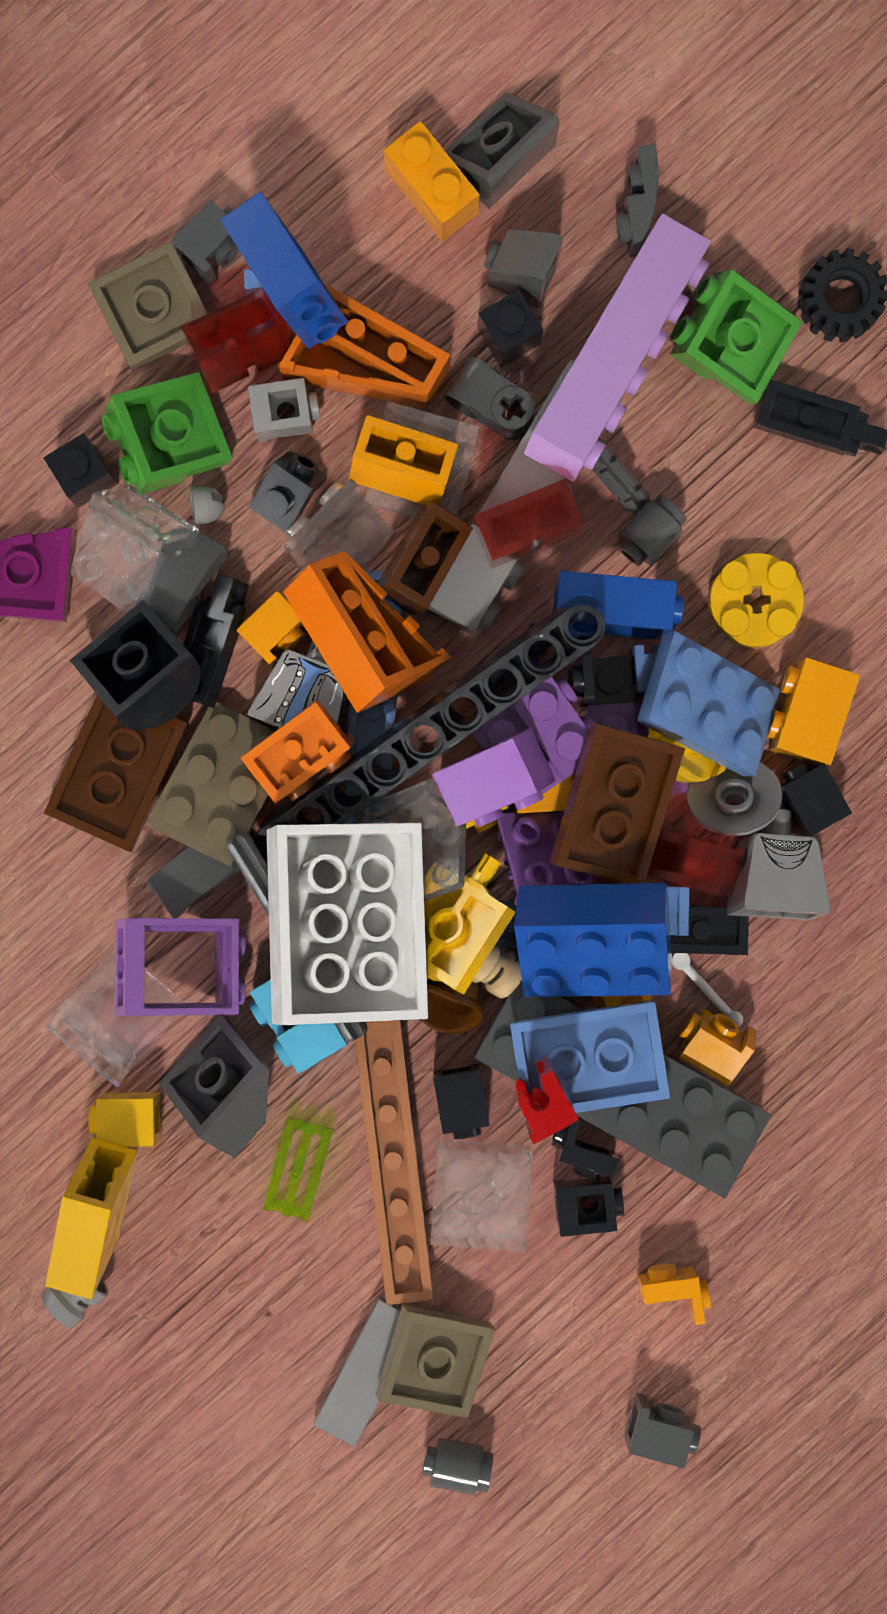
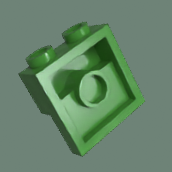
[669,269,802,404]
[102,372,233,495]

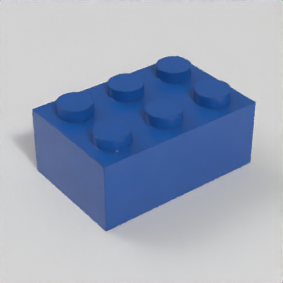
[514,883,672,997]

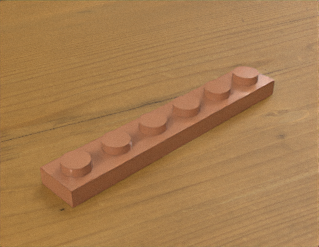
[355,1020,433,1305]

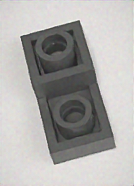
[616,144,658,257]
[139,527,228,634]
[146,847,240,918]

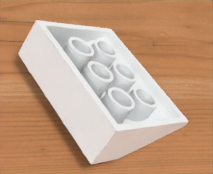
[267,823,428,1025]

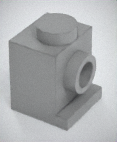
[248,378,321,443]

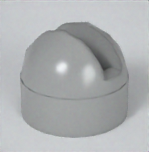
[189,486,224,525]

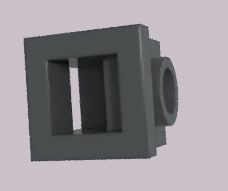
[172,200,239,286]
[625,1393,701,1469]

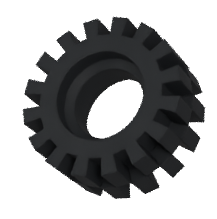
[797,248,887,343]

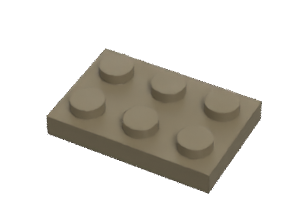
[146,702,274,868]

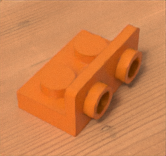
[240,699,356,803]

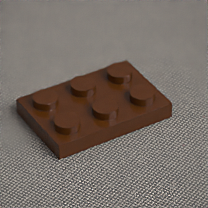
[44,695,190,852]
[549,721,685,884]

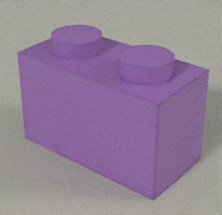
[432,728,556,827]

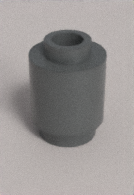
[618,495,687,566]
[422,1438,493,1495]

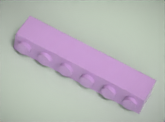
[524,213,711,482]

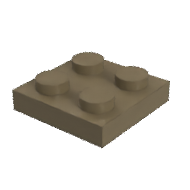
[88,242,216,371]
[376,1304,495,1418]

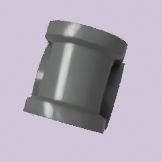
[444,356,534,440]

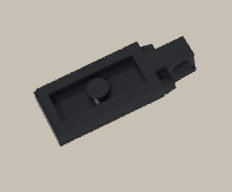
[754,380,887,457]
[183,574,249,708]

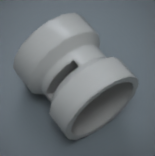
[41,1278,109,1328]

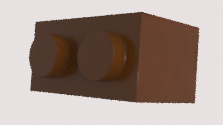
[378,502,473,615]

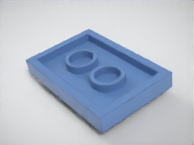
[637,631,780,777]
[510,1000,670,1121]

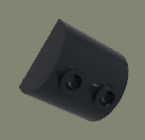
[70,600,200,730]

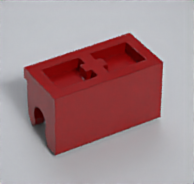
[516,1056,579,1144]

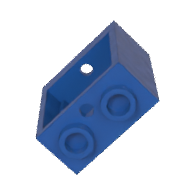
[220,191,348,349]
[553,571,684,640]

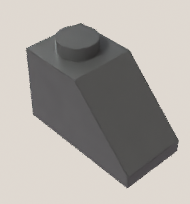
[484,229,563,308]

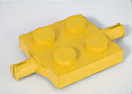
[423,853,516,995]

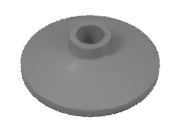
[687,762,782,836]

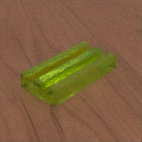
[263,1116,334,1222]

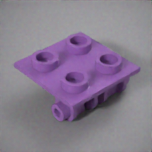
[496,811,599,905]

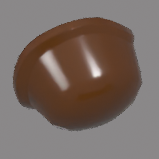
[419,979,484,1034]

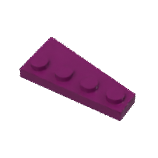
[0,527,75,623]

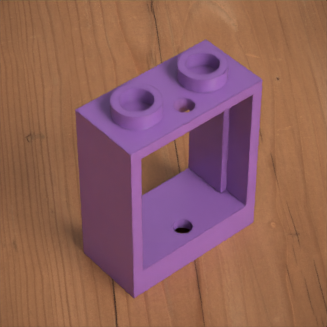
[115,918,246,1016]

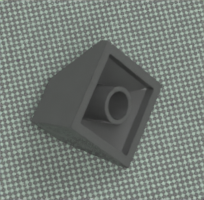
[159,1015,269,1158]

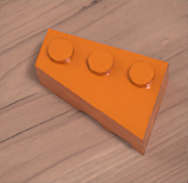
[278,284,451,409]
[284,551,452,713]

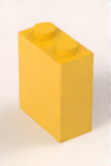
[45,1138,138,1300]

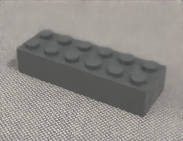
[473,980,772,1199]

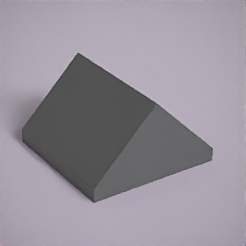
[445,92,559,209]

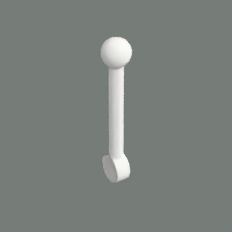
[672,953,743,1027]

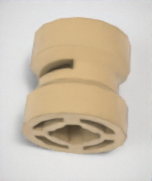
[472,941,522,999]

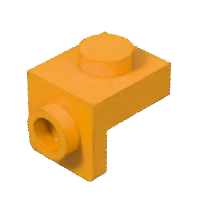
[637,1263,711,1325]

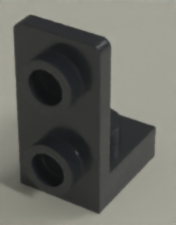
[567,652,636,708]

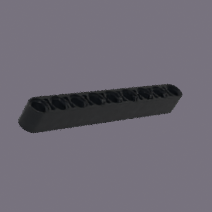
[253,595,605,864]

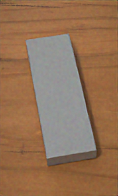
[314,1296,402,1447]

